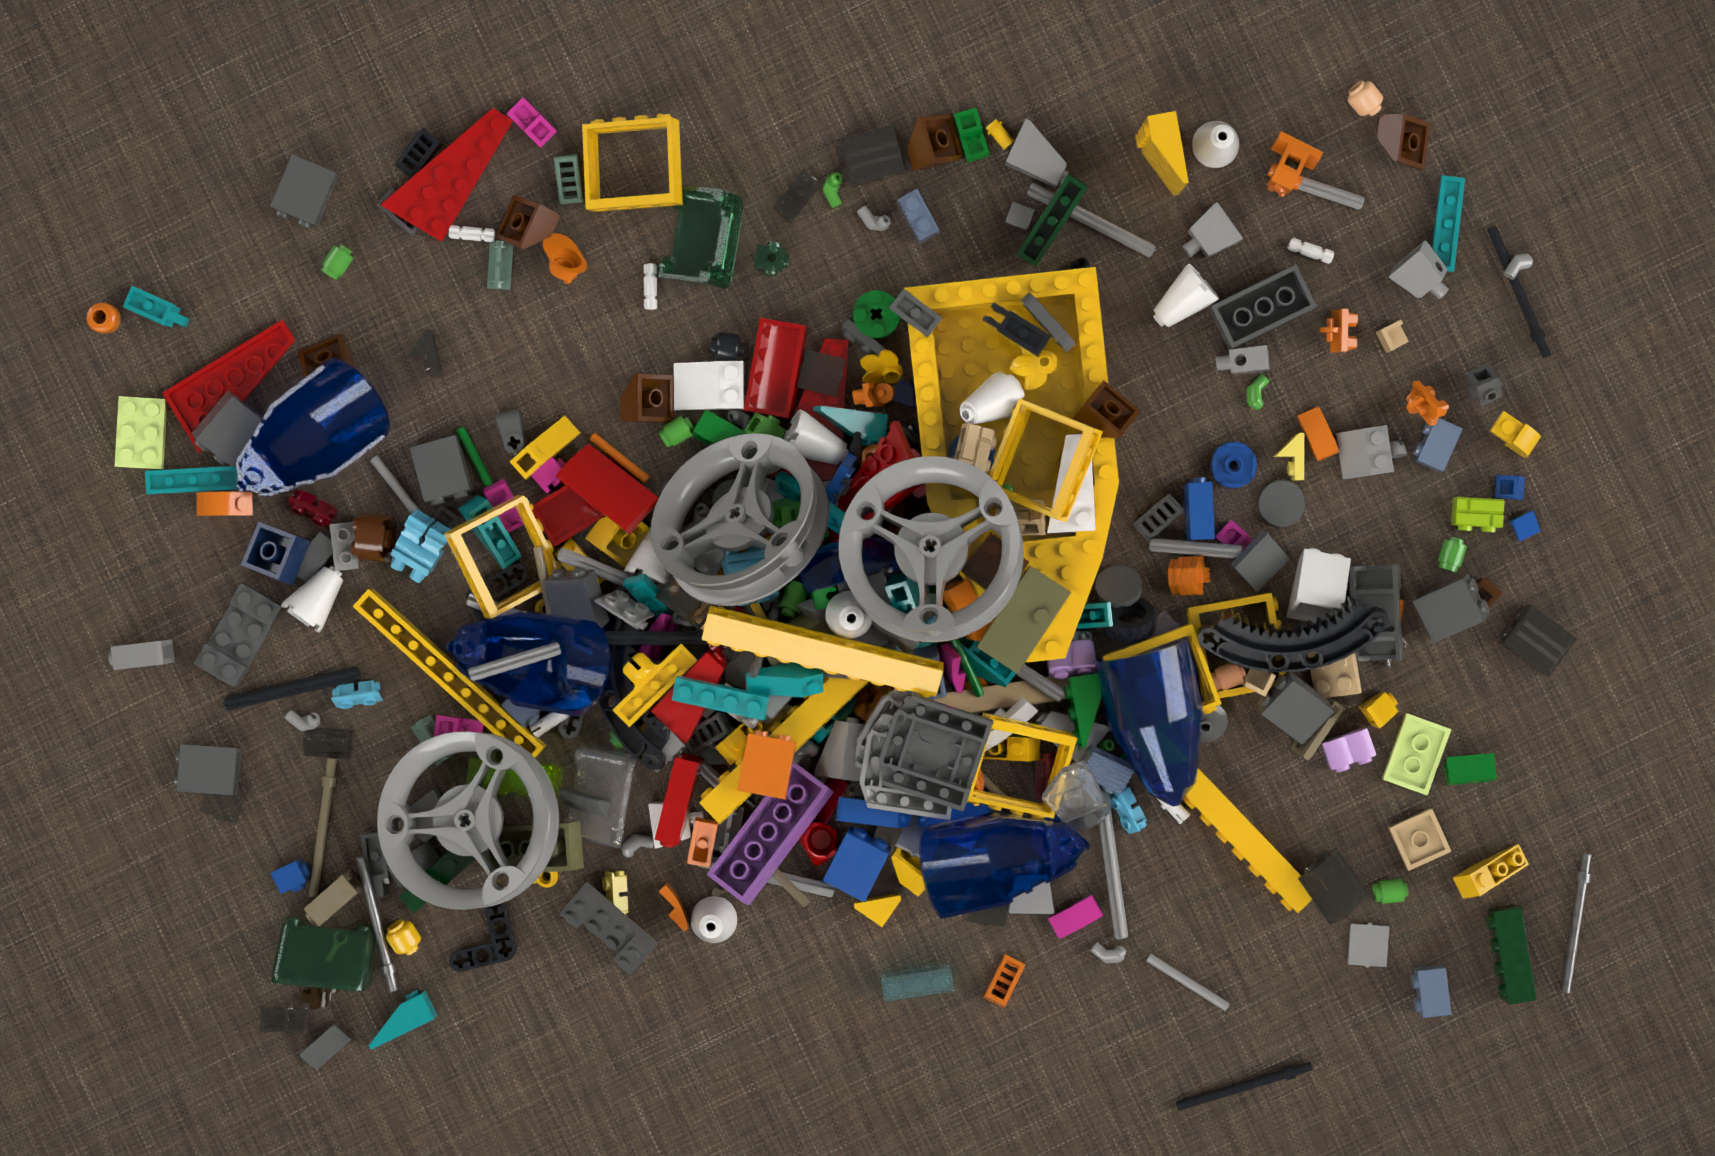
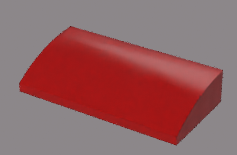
[743,318,809,420]
[555,443,659,535]
[532,458,614,547]

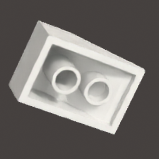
[674,361,745,410]

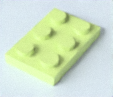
[115,396,168,470]
[1382,713,1451,795]

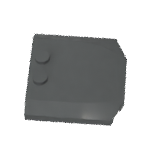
[879,694,994,811]

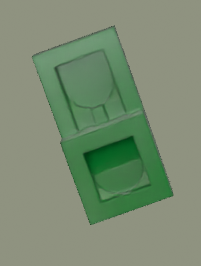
[954,108,990,163]

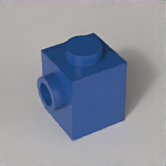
[271,858,311,894]

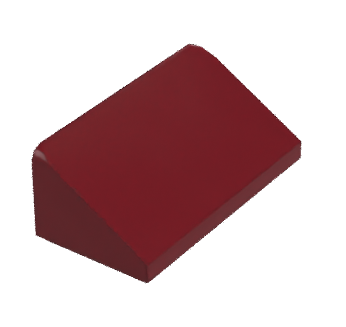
[815,777,851,824]

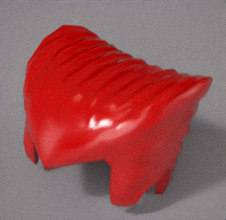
[799,821,838,866]

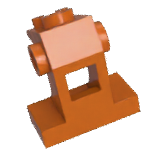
[1266,131,1323,197]

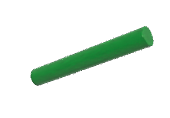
[456,427,494,488]
[949,638,984,697]

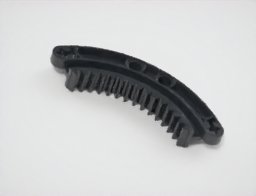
[593,586,670,770]
[1197,597,1389,672]

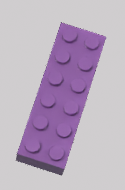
[707,761,834,905]

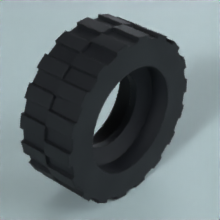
[1104,598,1156,644]

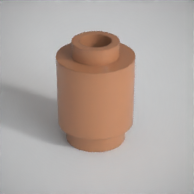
[1210,663,1247,691]

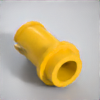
[986,119,1015,150]

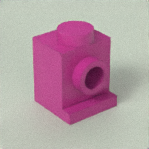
[531,457,566,494]

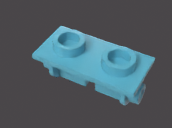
[331,680,383,709]
[1109,786,1147,834]

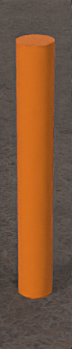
[589,433,650,483]

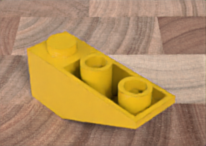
[510,416,580,480]
[715,709,787,765]
[983,735,1040,762]
[1453,844,1529,899]

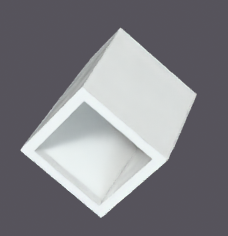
[1286,548,1351,624]

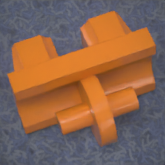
[1319,309,1358,353]
[1406,380,1449,426]
[852,383,894,407]

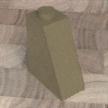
[304,870,364,926]

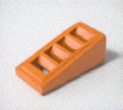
[983,954,1026,1008]

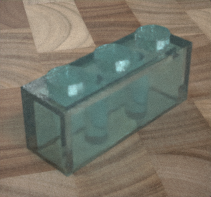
[881,964,954,1002]

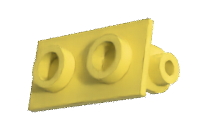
[602,870,629,915]

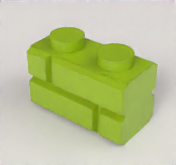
[1451,497,1505,532]

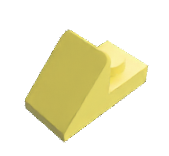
[1273,433,1304,481]

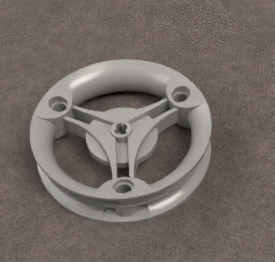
[651,434,829,606]
[839,456,1024,642]
[377,732,559,910]

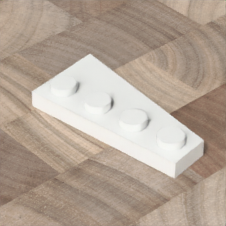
[1047,434,1096,533]

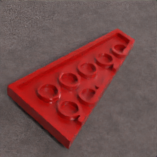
[380,108,513,242]
[162,320,296,453]
[770,339,849,480]
[819,421,922,556]

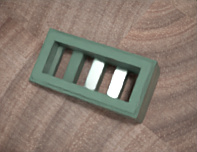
[554,153,583,205]

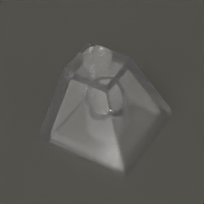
[1042,761,1106,823]

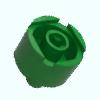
[853,290,900,339]

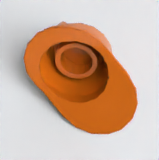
[543,233,587,284]

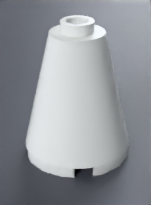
[1192,121,1239,168]
[1153,264,1219,327]
[960,371,1025,424]
[783,409,849,465]
[624,528,671,589]
[281,566,343,633]
[826,591,873,639]
[691,896,737,943]

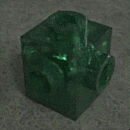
[754,242,790,277]

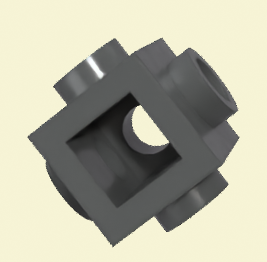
[1466,363,1503,406]

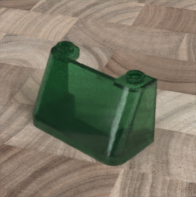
[658,185,744,289]
[271,918,376,991]

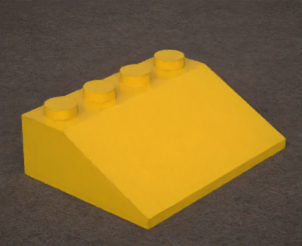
[1135,111,1189,196]

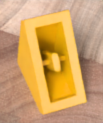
[854,893,901,927]

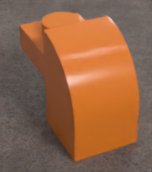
[196,492,253,516]

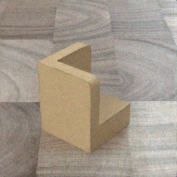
[1376,320,1409,353]
[1241,668,1276,697]

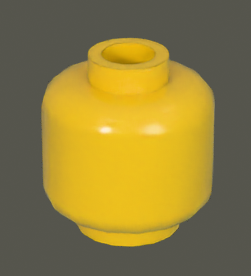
[386,919,421,955]

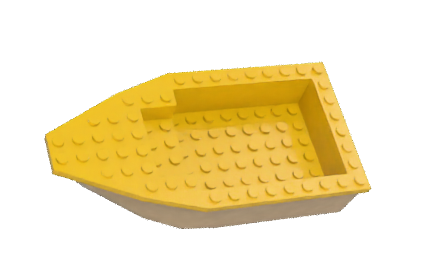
[904,267,1119,663]

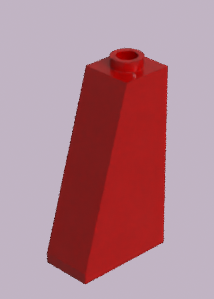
[651,649,729,744]
[654,752,704,848]

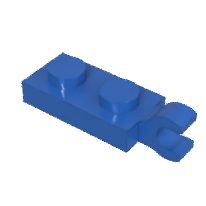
[826,453,857,505]

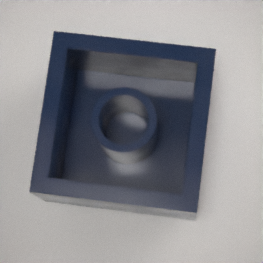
[241,521,310,585]

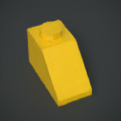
[1358,691,1399,728]

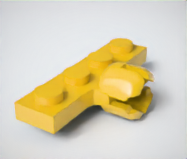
[613,644,698,728]

